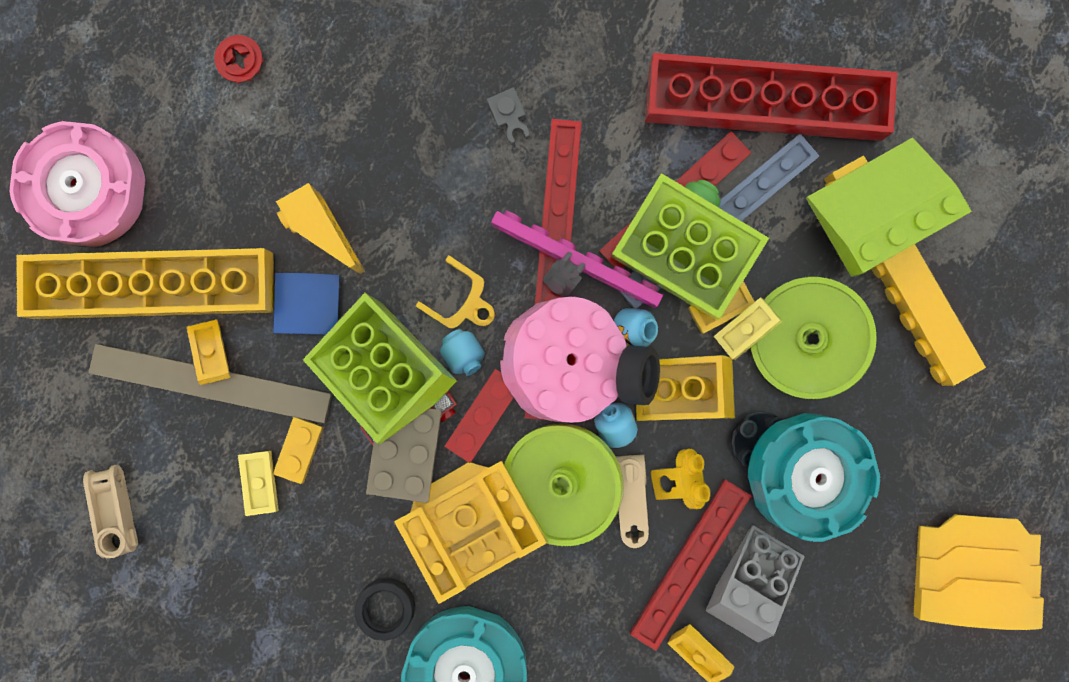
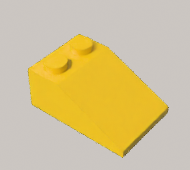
[276,183,365,274]
[636,355,735,421]

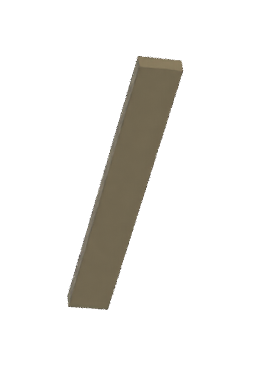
[89,344,333,423]

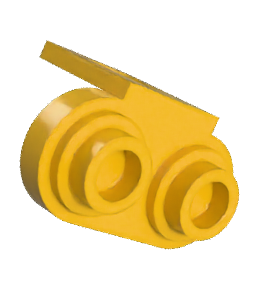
[651,449,710,509]

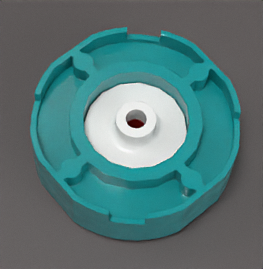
[748,413,880,542]
[401,606,527,682]

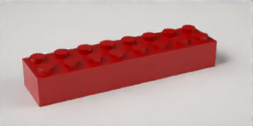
[645,53,897,141]

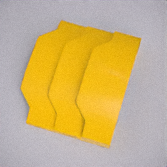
[394,461,548,604]
[913,514,1044,630]

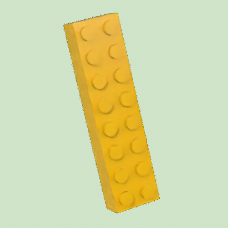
[17,248,274,319]

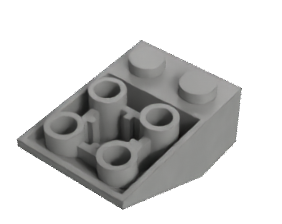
[706,525,805,642]

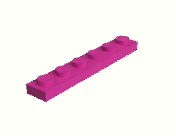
[491,211,663,308]

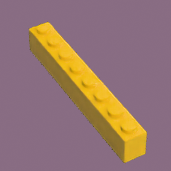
[824,156,986,386]

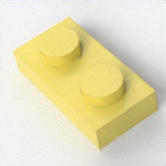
[714,297,782,360]
[238,451,279,516]

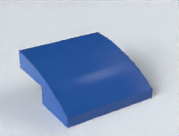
[273,273,339,335]

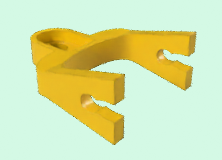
[416,255,495,328]

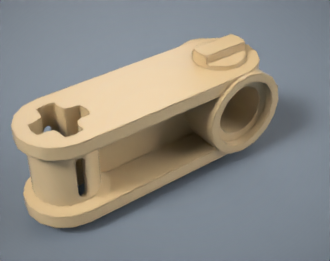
[616,455,649,548]
[83,465,138,558]

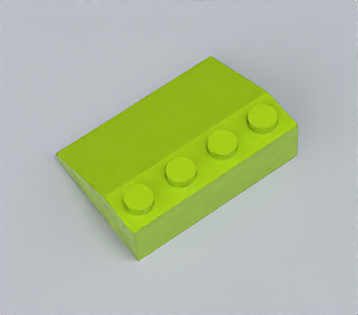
[806,137,972,277]
[610,173,769,319]
[303,293,457,444]

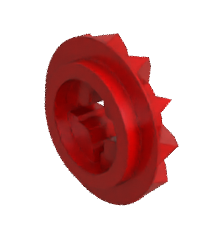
[214,35,264,84]

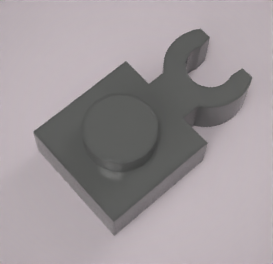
[487,87,529,145]
[542,252,585,297]

